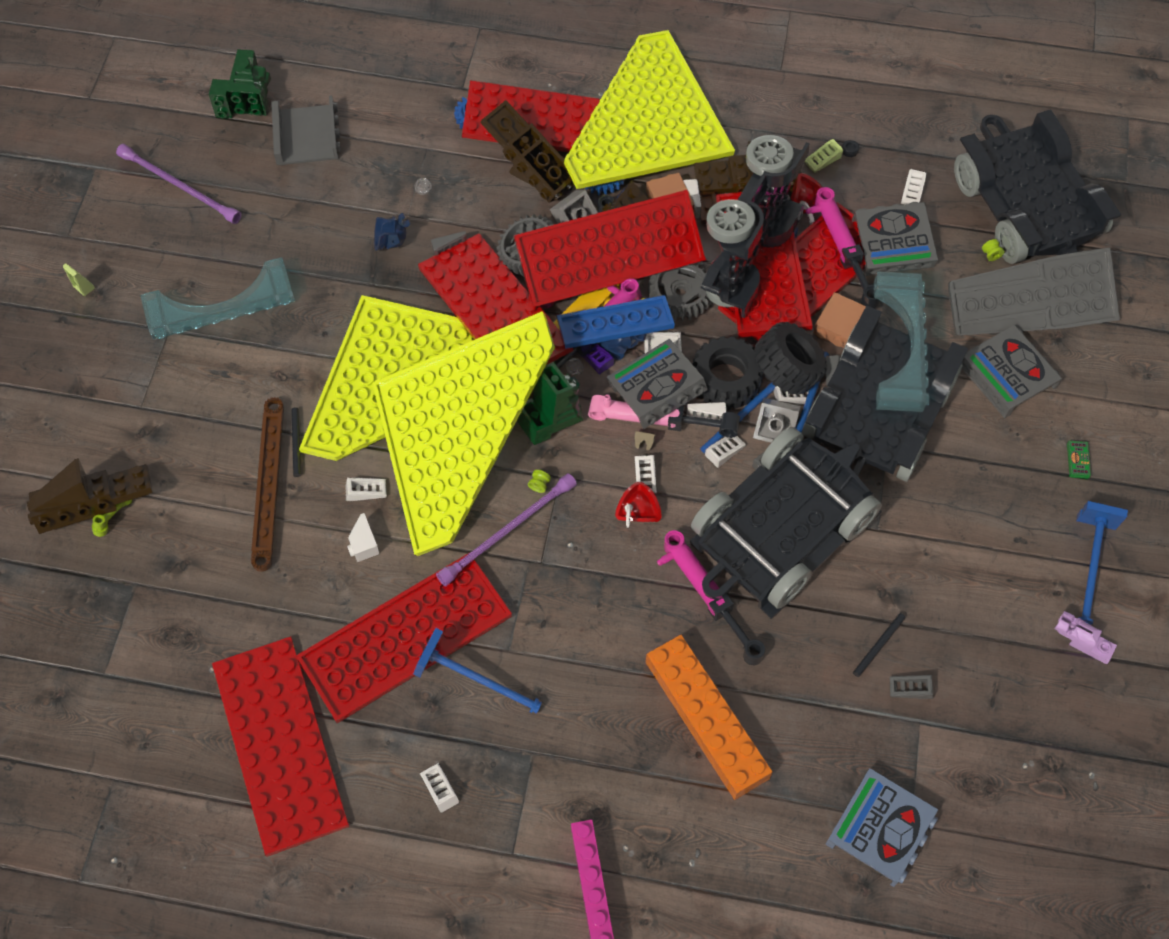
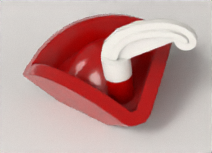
[791,173,822,224]
[615,482,662,528]

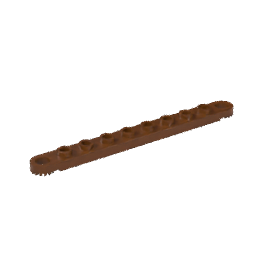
[251,397,284,572]

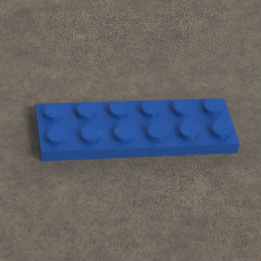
[557,295,675,349]

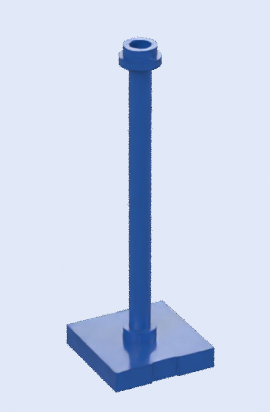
[1076,501,1128,625]
[413,628,542,713]

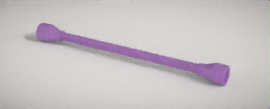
[116,144,242,224]
[436,473,577,586]

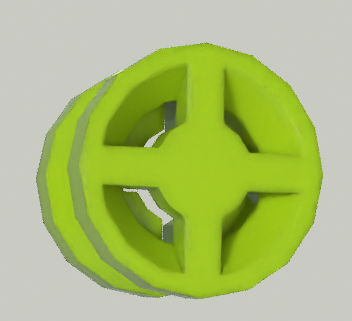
[982,239,1004,261]
[528,470,551,493]

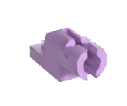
[1054,611,1117,664]

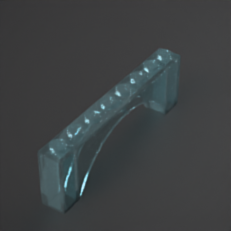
[140,257,295,340]
[874,271,929,412]

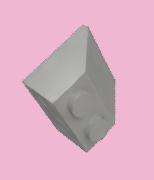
[550,190,598,224]
[753,397,801,443]

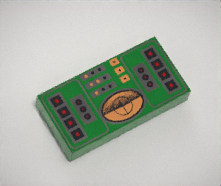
[1067,441,1091,479]

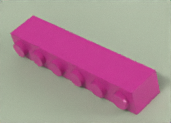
[571,820,614,939]

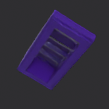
[580,343,614,375]

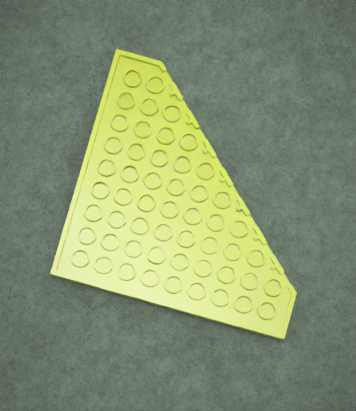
[564,30,735,189]
[299,295,474,461]
[372,311,555,556]

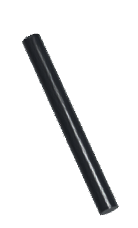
[291,407,301,477]
[853,613,906,677]

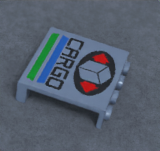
[825,768,938,887]

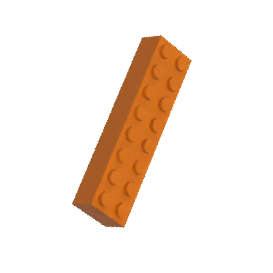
[646,635,772,800]

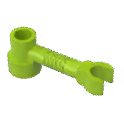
[92,500,132,537]

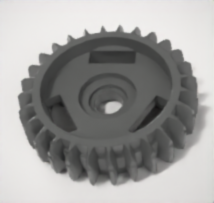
[496,214,554,277]
[648,263,712,321]

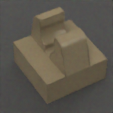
[634,431,656,450]

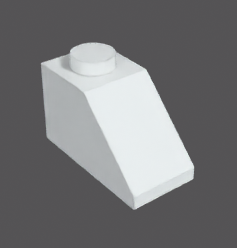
[347,513,379,562]

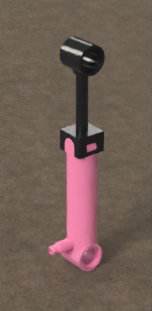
[588,394,740,438]

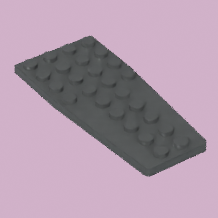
[948,247,1120,336]

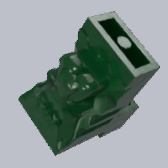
[208,49,271,119]
[517,362,584,445]

